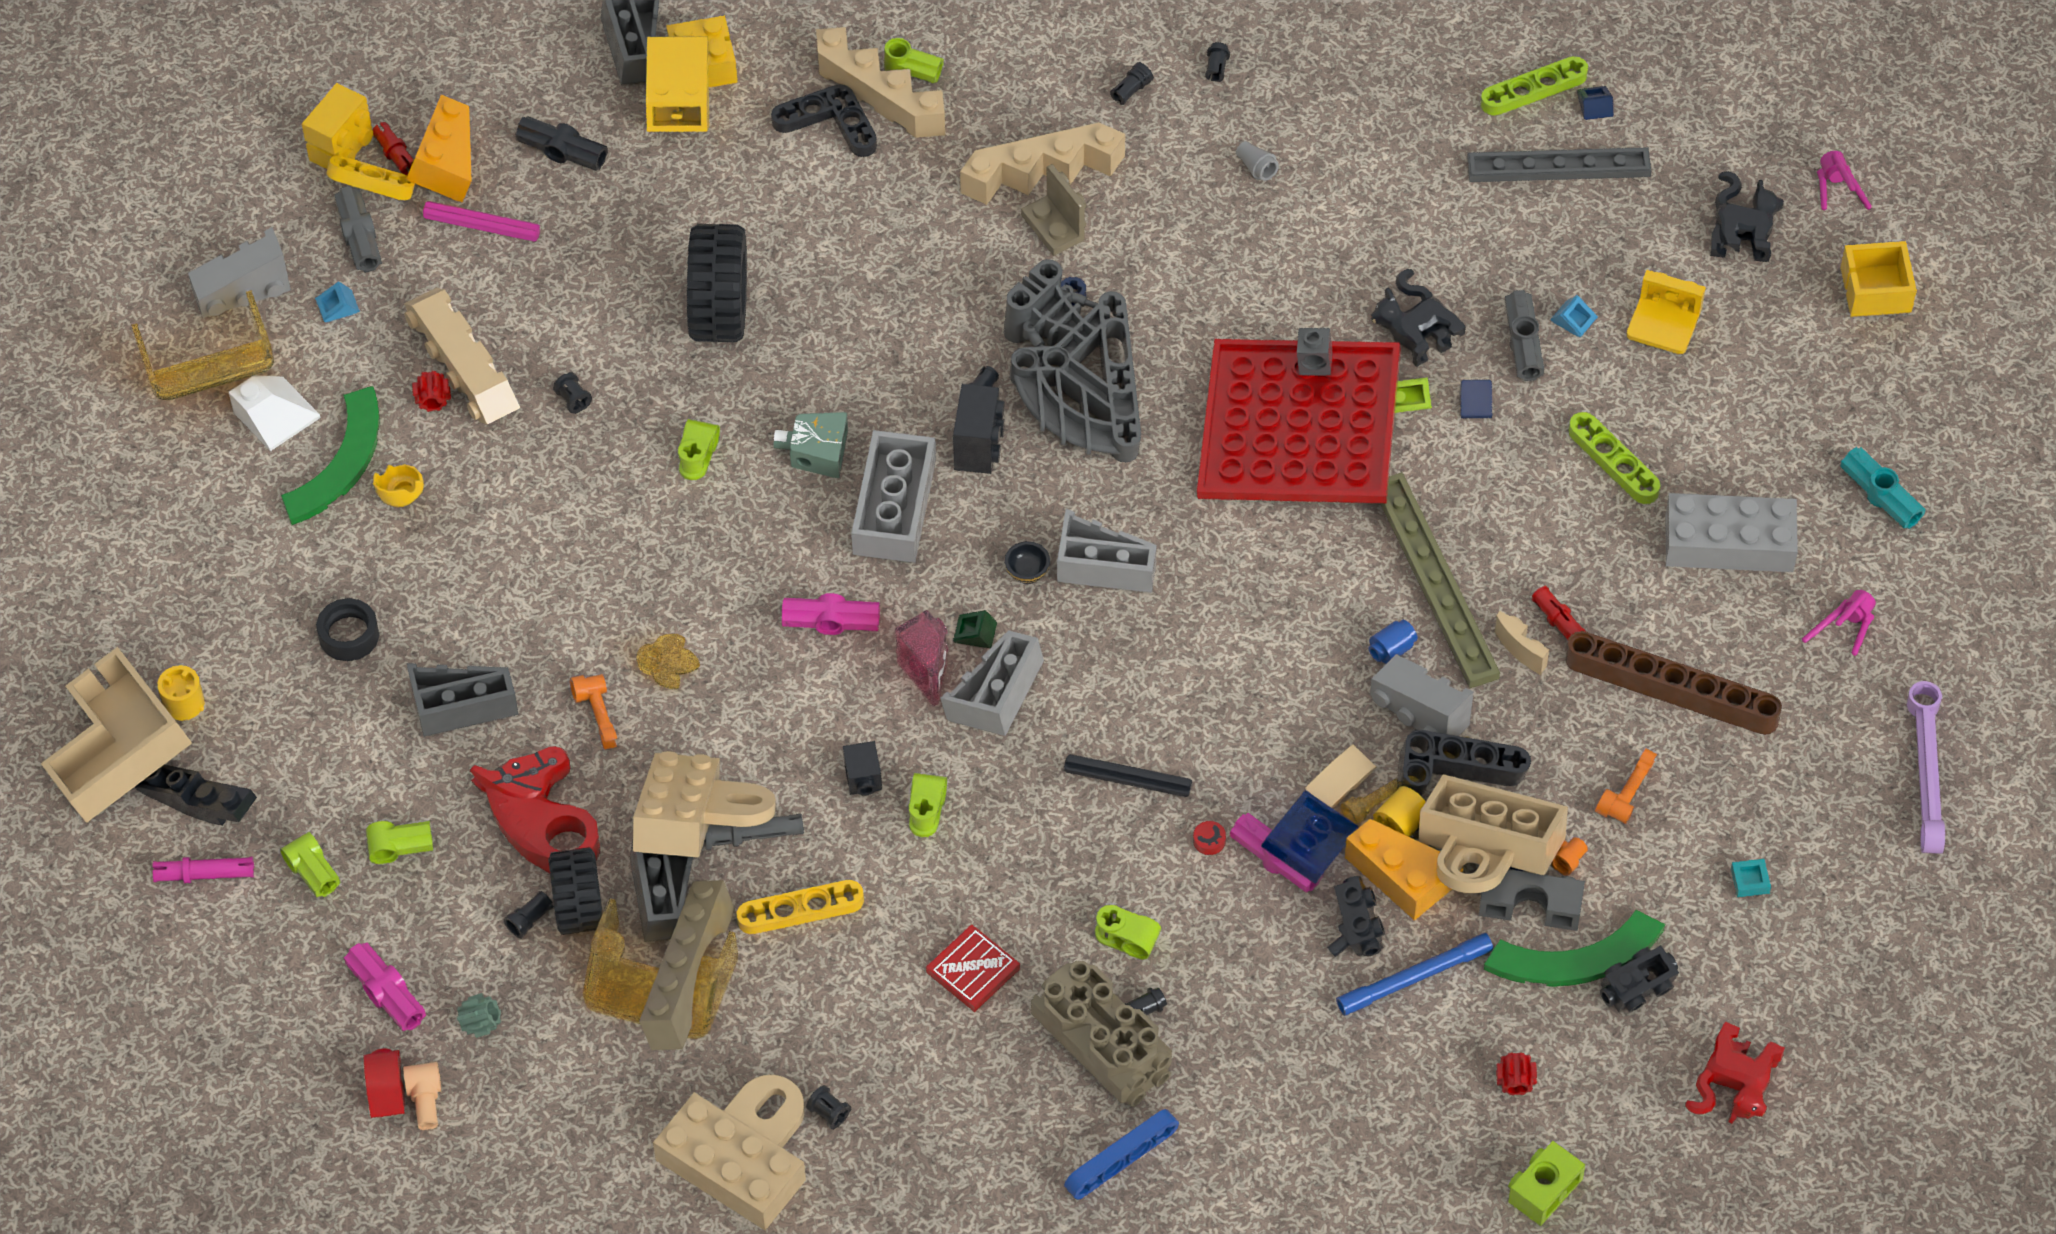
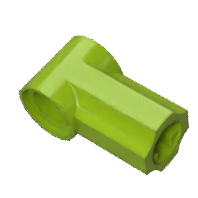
[884,38,944,84]
[366,821,433,864]
[280,832,340,898]

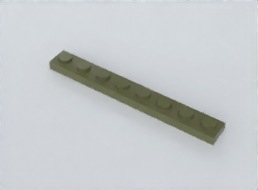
[1380,472,1500,689]

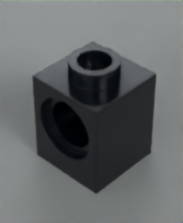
[843,741,882,796]

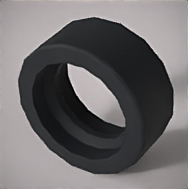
[316,598,380,662]

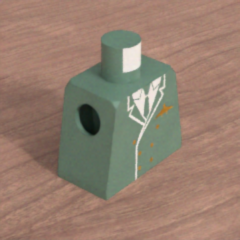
[774,412,848,478]

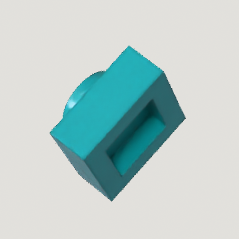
[1731,859,1771,897]

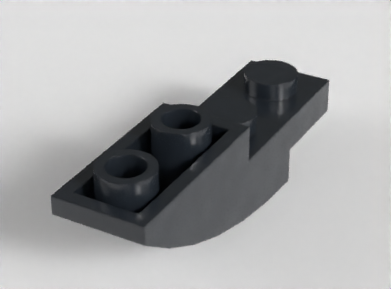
[135,764,257,826]

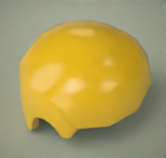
[373,464,424,508]

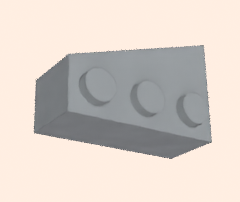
[188,227,291,318]
[1057,508,1157,593]
[940,630,1044,736]
[1370,654,1474,736]

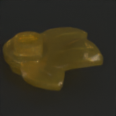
[636,634,700,690]

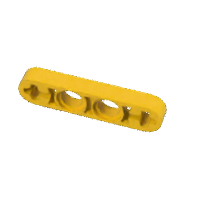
[737,880,864,934]

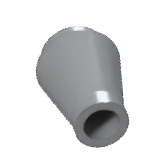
[1236,141,1279,181]

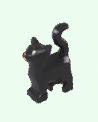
[1710,171,1784,262]
[1370,269,1466,367]

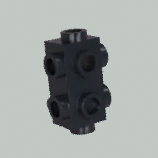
[1327,876,1385,957]
[1600,945,1679,1013]

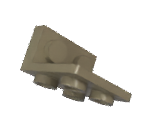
[1021,164,1086,256]

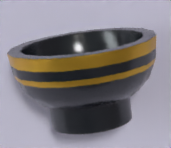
[1004,541,1050,584]

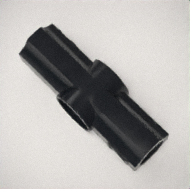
[515,116,608,171]

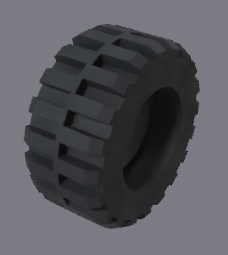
[687,224,747,342]

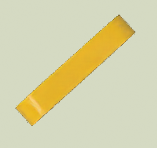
[326,156,415,200]

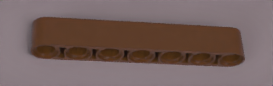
[1565,631,1782,735]

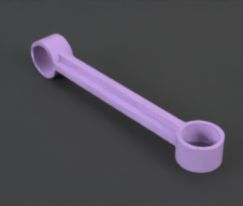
[1907,681,1945,854]

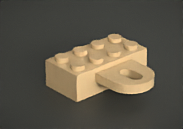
[633,751,776,857]
[1419,774,1568,893]
[653,1075,806,1230]

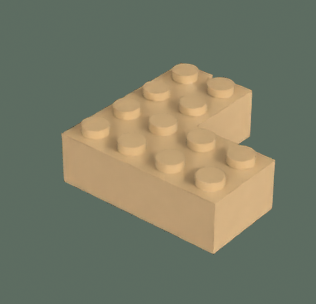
[41,647,192,823]

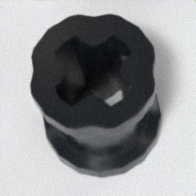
[553,372,592,414]
[806,1085,851,1130]

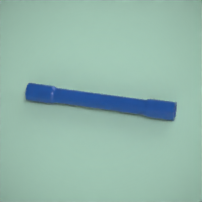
[1336,933,1493,1016]

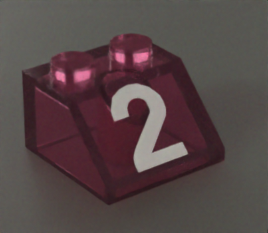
[895,610,948,707]

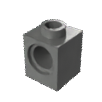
[1297,328,1332,375]

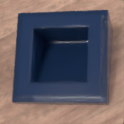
[1577,86,1614,120]
[1459,380,1492,418]

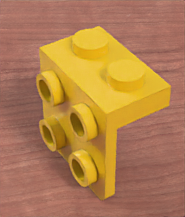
[1626,270,1706,354]

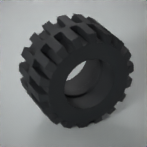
[548,847,604,935]

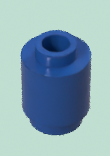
[1369,619,1418,664]

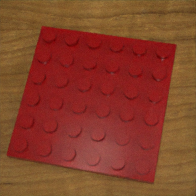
[1197,339,1401,504]

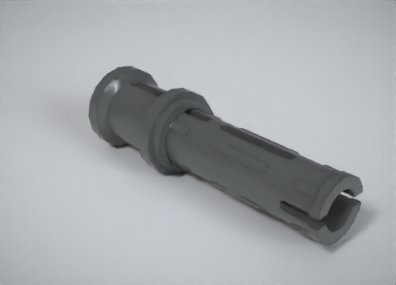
[704,813,804,850]

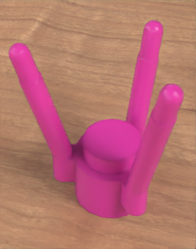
[1817,151,1871,211]
[1802,590,1876,656]

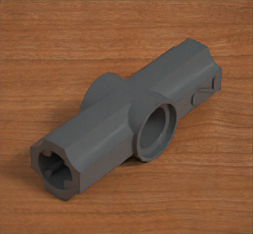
[334,185,382,273]
[1505,290,1544,381]

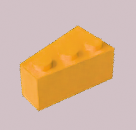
[406,94,472,202]
[1345,819,1463,921]

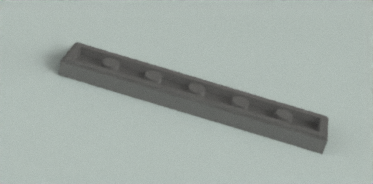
[1467,147,1651,182]

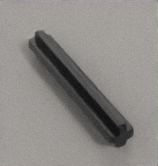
[1064,754,1192,797]

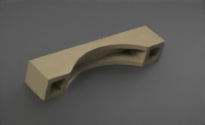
[639,880,735,1050]

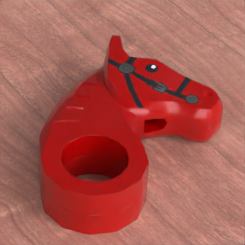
[470,746,601,873]

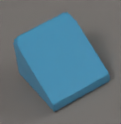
[315,281,360,322]
[1550,295,1598,338]

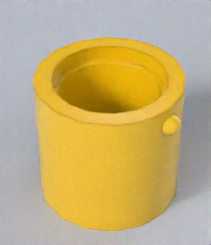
[157,665,205,721]
[1373,786,1426,837]

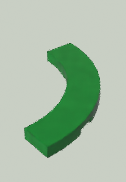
[281,386,380,525]
[1484,910,1666,987]

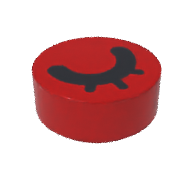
[1193,821,1226,855]

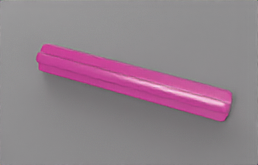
[423,201,540,242]

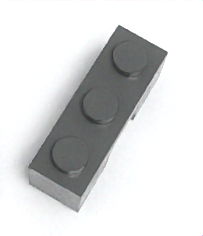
[1478,868,1585,931]

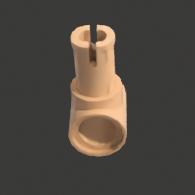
[403,1062,441,1130]

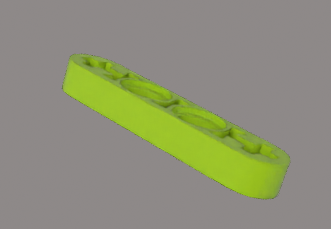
[1481,56,1588,116]
[1568,412,1661,504]

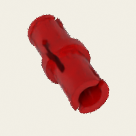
[372,122,414,176]
[1531,586,1586,640]

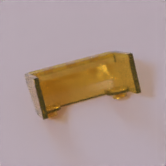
[131,290,274,400]
[583,898,739,1039]

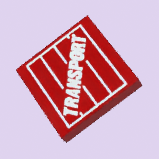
[926,924,1020,1012]

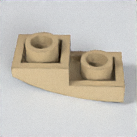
[1495,611,1549,675]
[1305,745,1377,812]

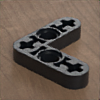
[771,84,877,157]

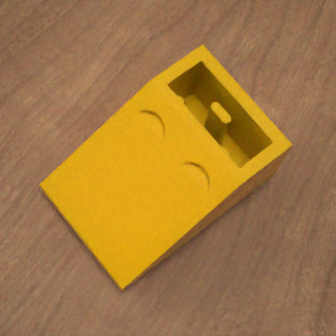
[646,36,710,132]

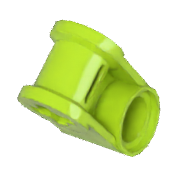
[678,419,720,480]
[909,773,947,837]
[1095,905,1161,960]

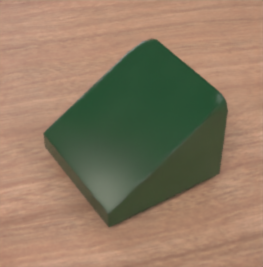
[953,610,997,648]

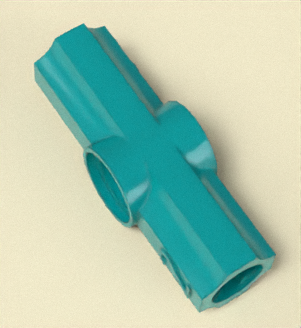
[1840,447,1926,529]

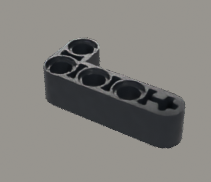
[1397,730,1531,796]

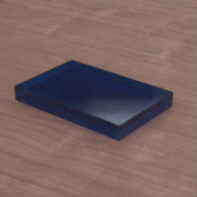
[1261,790,1359,884]

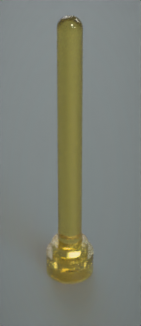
[1340,736,1471,826]

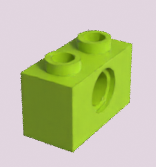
[1508,1141,1586,1226]

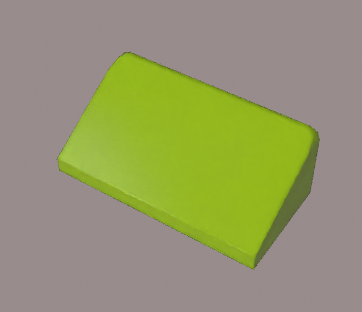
[1395,377,1432,413]

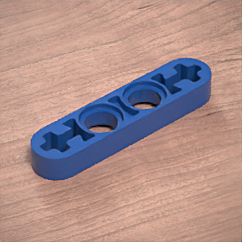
[1064,1109,1179,1200]

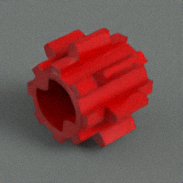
[412,371,451,412]
[1496,1052,1537,1096]

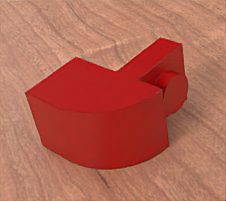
[363,1048,405,1118]

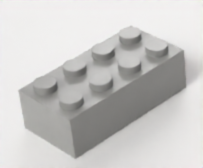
[851,430,936,563]
[1665,493,1798,572]

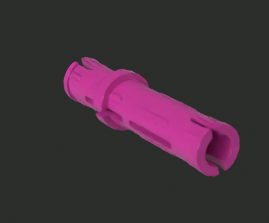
[153,856,254,884]

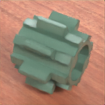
[457,993,501,1038]

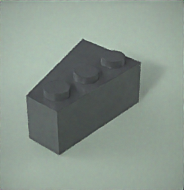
[600,0,659,85]
[406,663,519,737]
[629,839,693,942]

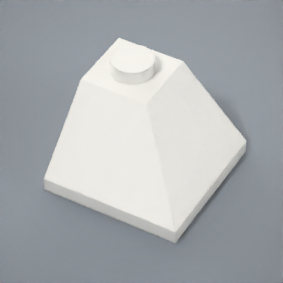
[229,375,321,451]

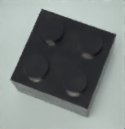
[953,384,1005,474]

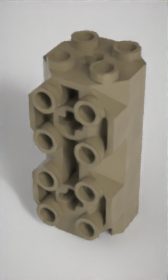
[1031,961,1172,1107]

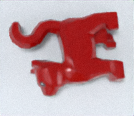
[1685,1022,1785,1124]

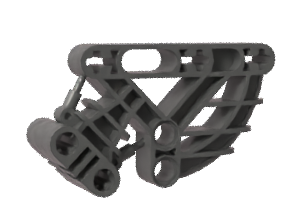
[1003,259,1141,463]

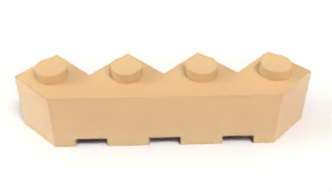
[816,27,946,138]
[960,122,1125,205]
[404,288,520,424]

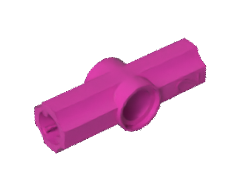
[782,593,880,635]
[1230,813,1325,893]
[344,942,426,1031]

